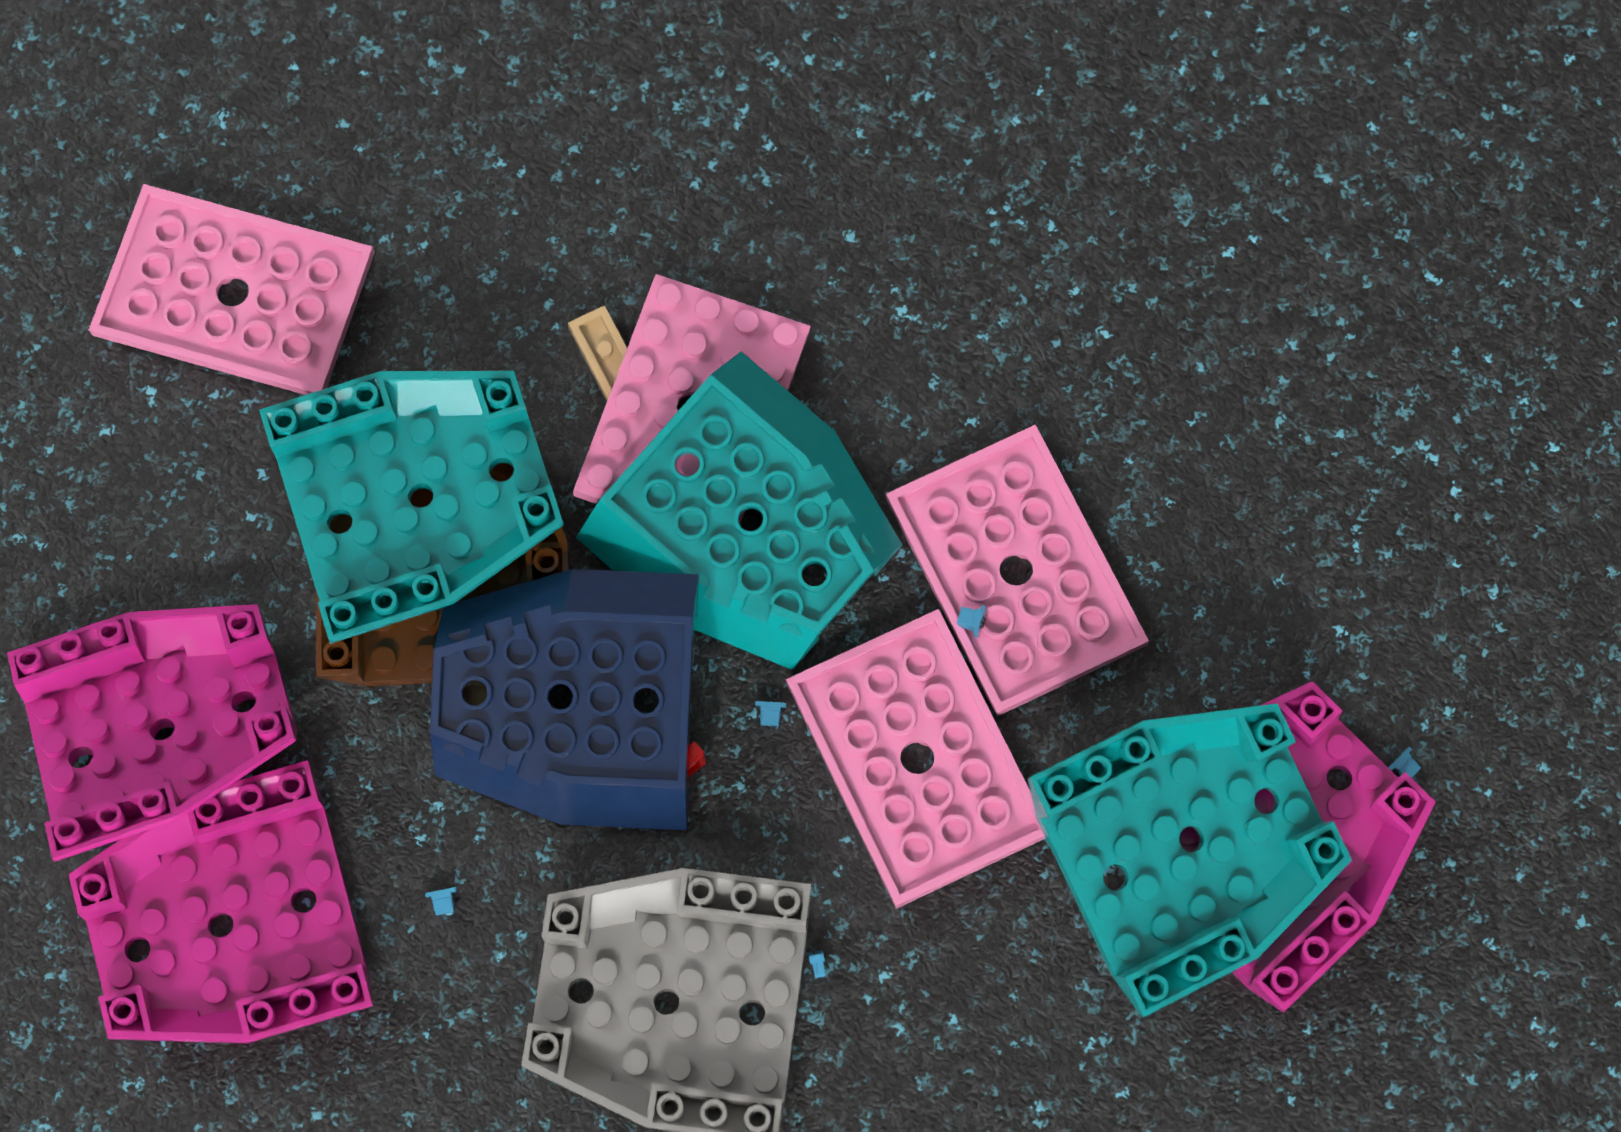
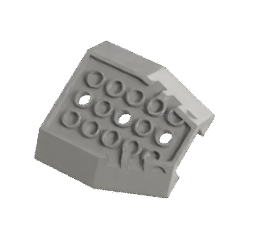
[521,868,812,1132]

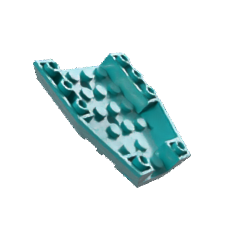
[576,351,902,670]
[259,371,564,644]
[1028,703,1352,1017]

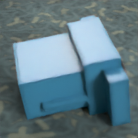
[957,605,987,638]
[755,699,787,727]
[1388,747,1421,778]
[425,887,457,916]
[807,950,826,978]

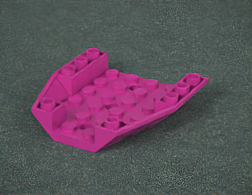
[7,604,297,862]
[1179,681,1436,1013]
[68,760,373,1044]

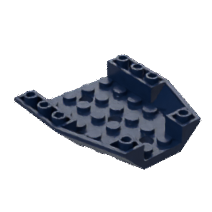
[430,569,699,830]

